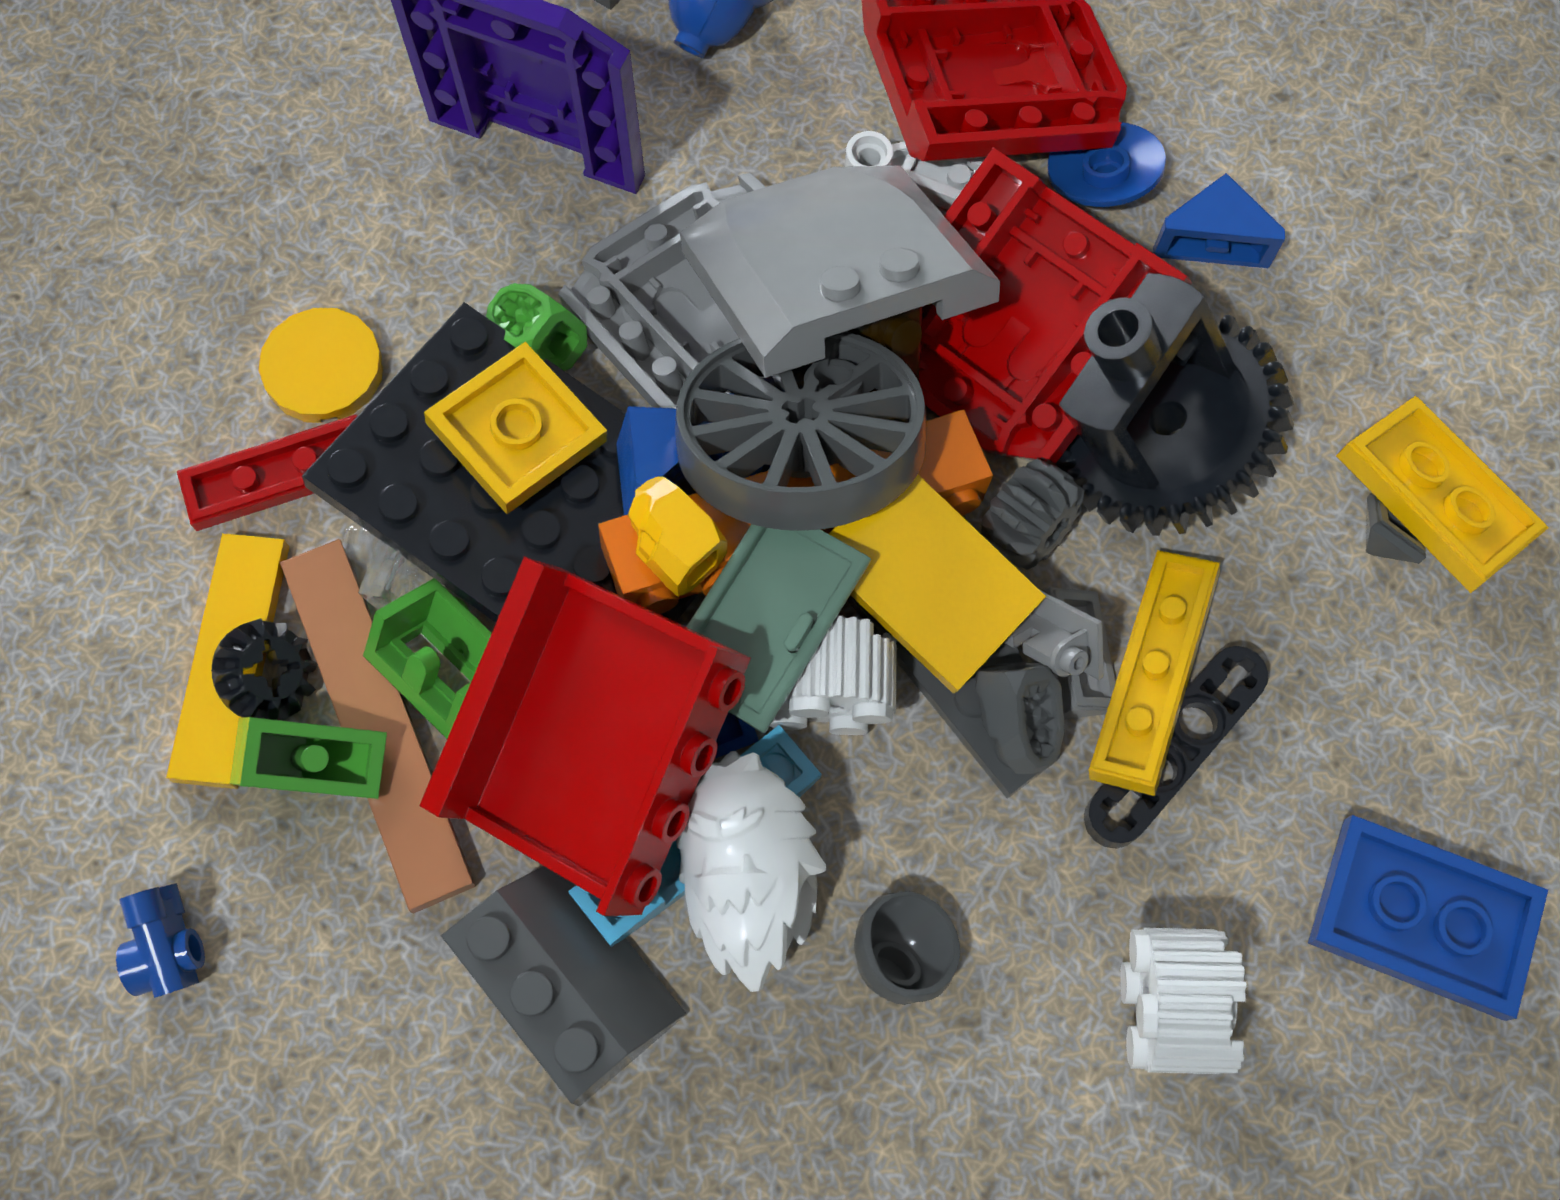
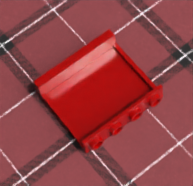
[419,557,751,916]

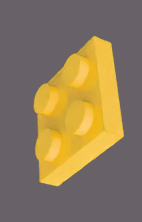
[424,341,607,514]

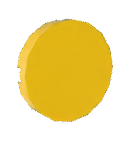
[259,308,383,423]

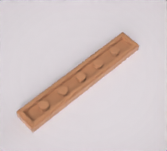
[280,539,476,914]

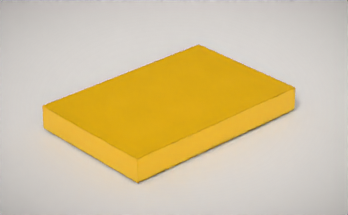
[1336,396,1549,593]
[829,474,1046,693]

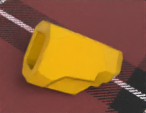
[628,476,728,597]

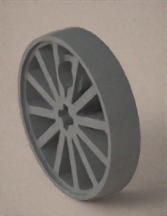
[675,331,927,531]

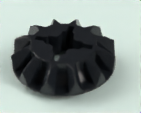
[211,618,318,720]

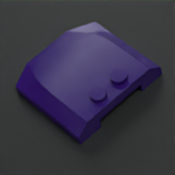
[391,0,645,194]

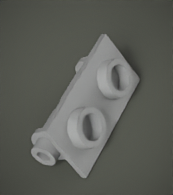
[1003,590,1103,680]

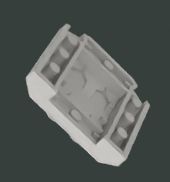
[680,166,1000,378]
[558,173,800,409]

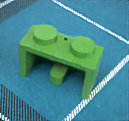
[363,578,492,739]

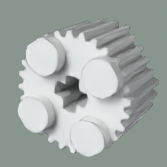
[770,615,897,735]
[1120,928,1247,1074]

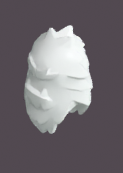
[676,751,826,992]

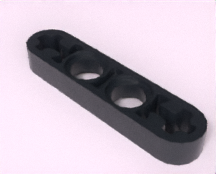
[1084,646,1268,849]

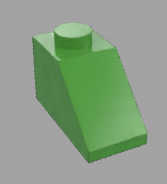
[230,717,387,799]

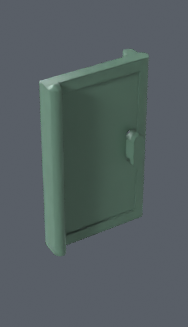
[687,524,872,734]

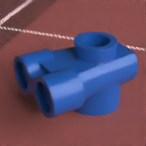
[116,883,205,998]

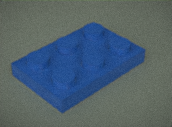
[1308,815,1548,1021]

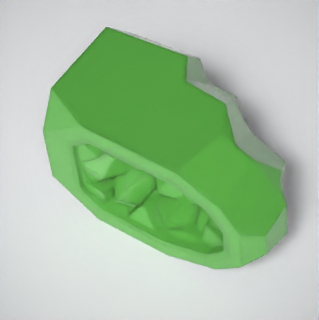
[486,283,588,371]

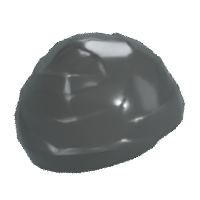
[854,891,960,1005]

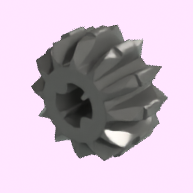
[981,458,1084,570]

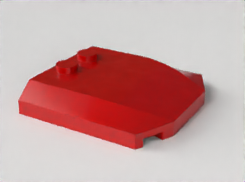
[861,0,1127,161]
[919,147,1192,464]

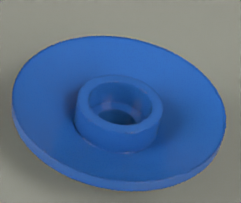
[1047,122,1166,207]

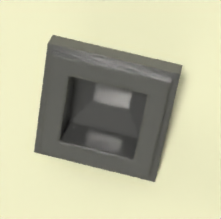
[1366,493,1426,564]

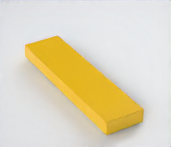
[166,533,289,789]
[1088,550,1220,796]

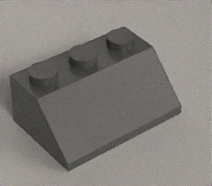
[441,866,687,1107]

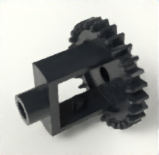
[1056,273,1294,536]

